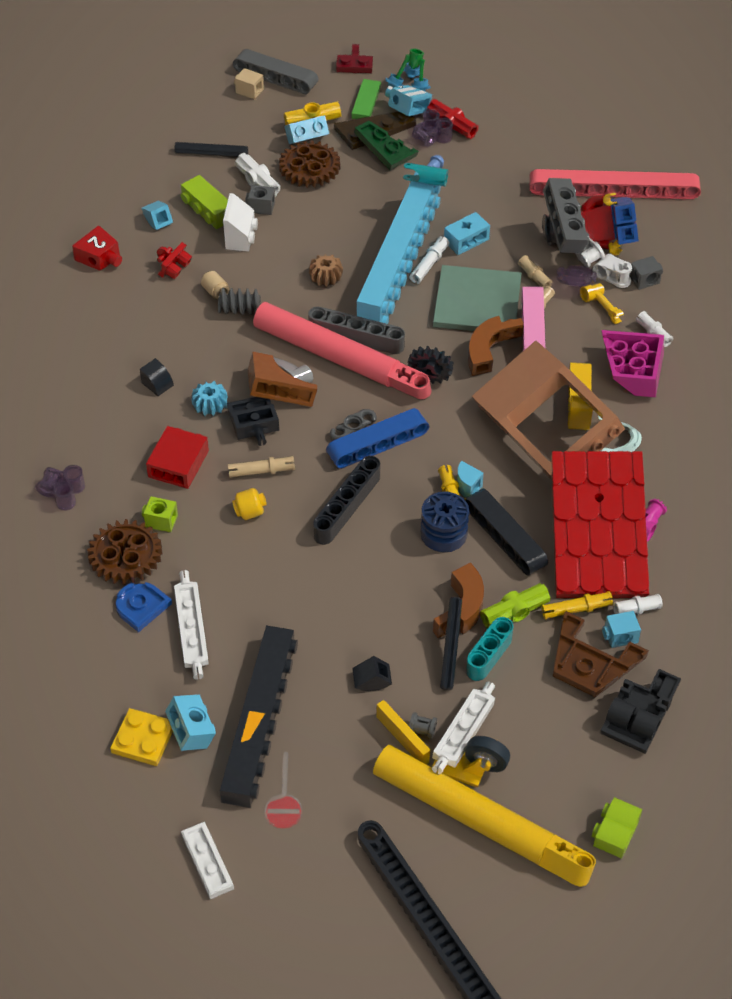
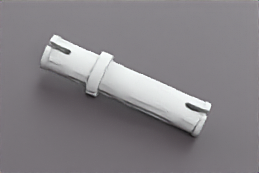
[410,236,449,284]

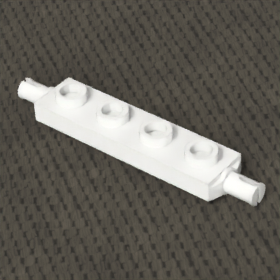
[174,570,209,680]
[432,682,495,774]

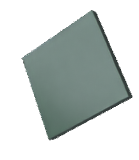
[433,265,522,331]

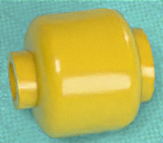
[232,488,267,520]

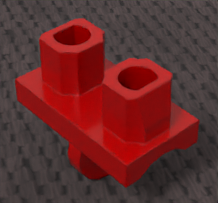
[157,242,192,279]

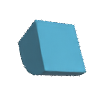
[141,201,173,230]
[457,461,484,498]

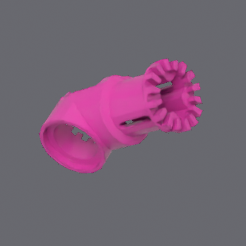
[645,498,667,542]

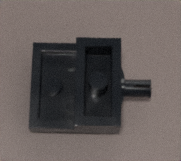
[227,397,279,446]

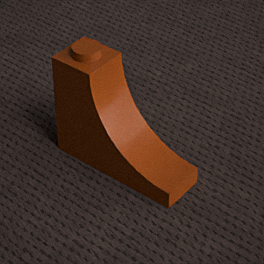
[248,352,317,407]

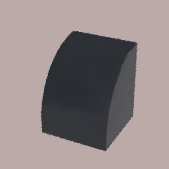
[139,358,174,396]
[352,656,392,691]

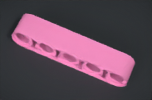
[521,287,545,351]

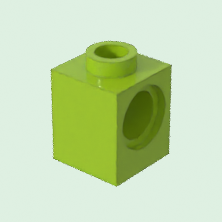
[141,496,178,532]

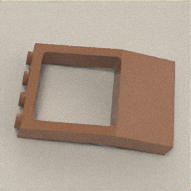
[472,341,625,480]

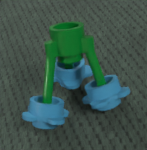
[385,48,430,91]

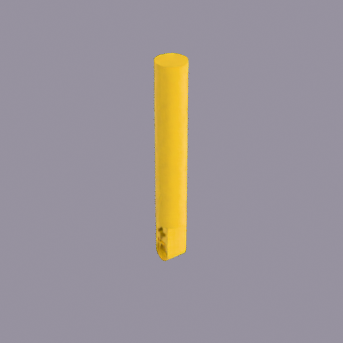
[373,744,596,887]

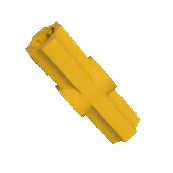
[284,102,341,125]

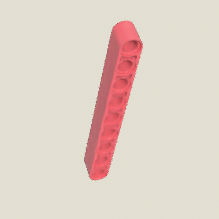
[529,169,701,199]

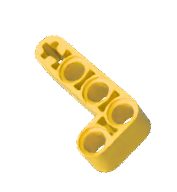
[568,362,593,430]

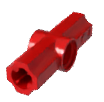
[427,99,479,139]

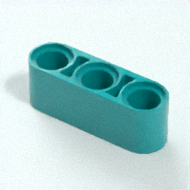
[466,617,514,681]

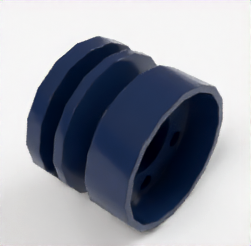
[420,492,469,553]

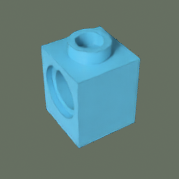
[602,611,641,648]

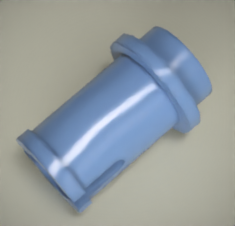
[427,155,444,168]

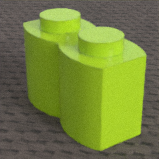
[591,797,643,859]

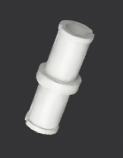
[636,311,673,347]
[613,594,663,615]

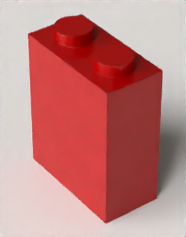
[146,426,209,489]

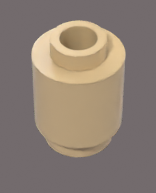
[201,271,229,299]

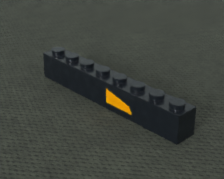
[220,625,298,808]

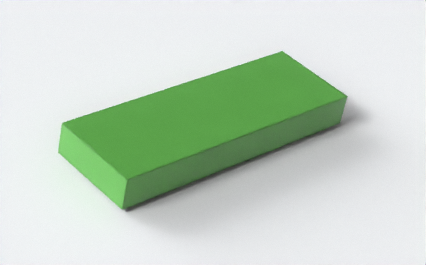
[352,79,381,119]

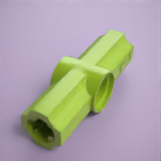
[480,583,551,629]

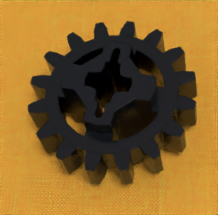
[407,346,454,384]

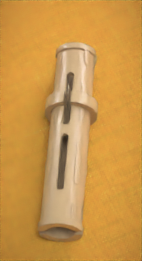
[228,456,295,478]

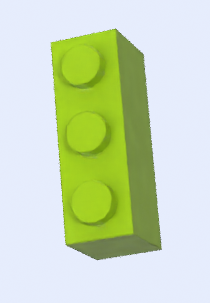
[181,175,228,230]

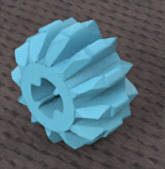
[191,381,228,416]

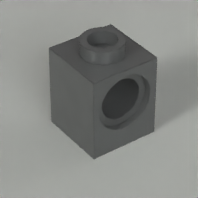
[245,185,275,215]
[630,256,663,290]

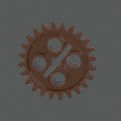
[279,140,340,188]
[87,519,163,585]

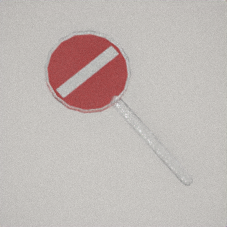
[265,752,302,829]

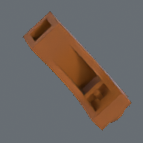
[468,316,524,376]
[433,562,484,638]

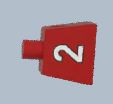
[72,225,122,271]

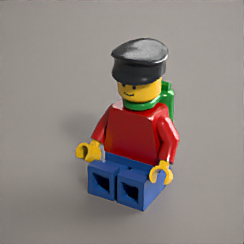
[542,193,639,256]

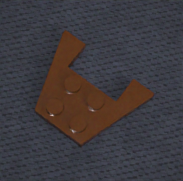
[553,611,649,698]

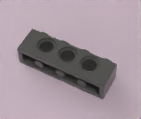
[543,178,589,253]

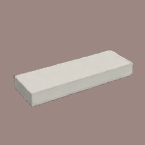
[181,822,234,899]

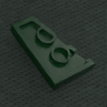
[354,121,419,170]

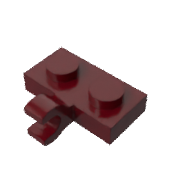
[336,44,373,74]

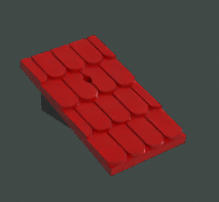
[551,451,649,598]

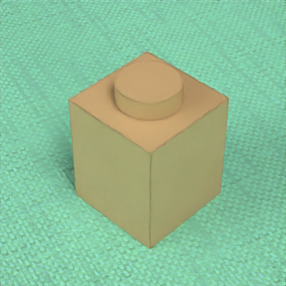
[234,68,264,99]

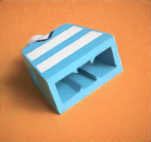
[385,85,432,116]

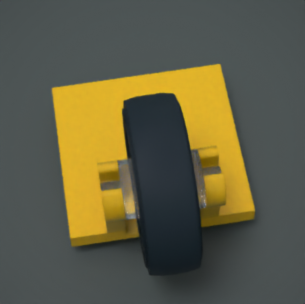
[432,736,510,788]

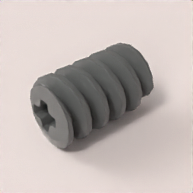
[218,288,261,315]

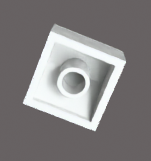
[223,193,258,251]

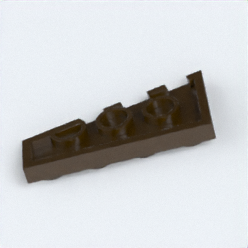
[334,111,416,150]

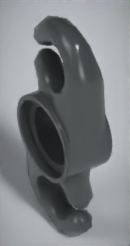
[330,409,377,440]

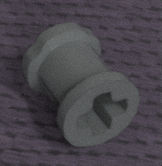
[409,712,438,739]

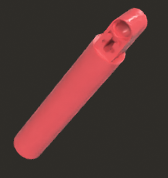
[253,302,431,399]

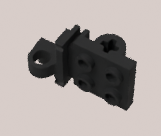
[600,669,681,754]

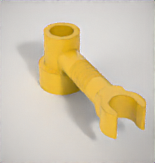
[580,283,624,324]

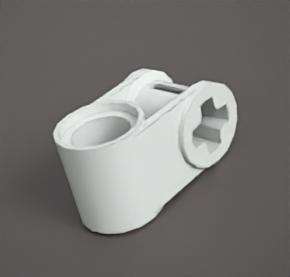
[575,238,605,268]
[593,254,632,288]

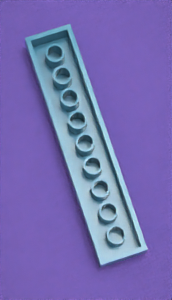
[357,171,441,324]

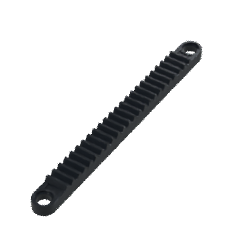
[358,820,501,999]

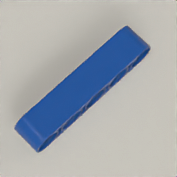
[326,408,430,468]

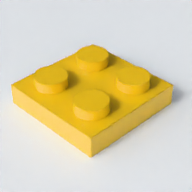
[110,708,173,766]

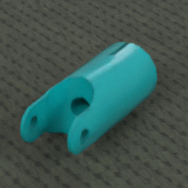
[403,163,449,187]

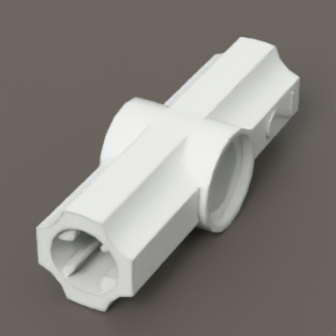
[235,153,280,197]

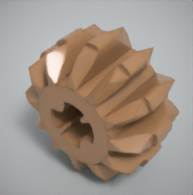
[309,254,343,287]

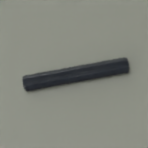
[174,142,249,157]
[440,597,462,690]

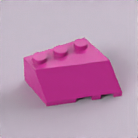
[602,330,664,397]

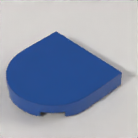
[116,582,172,632]

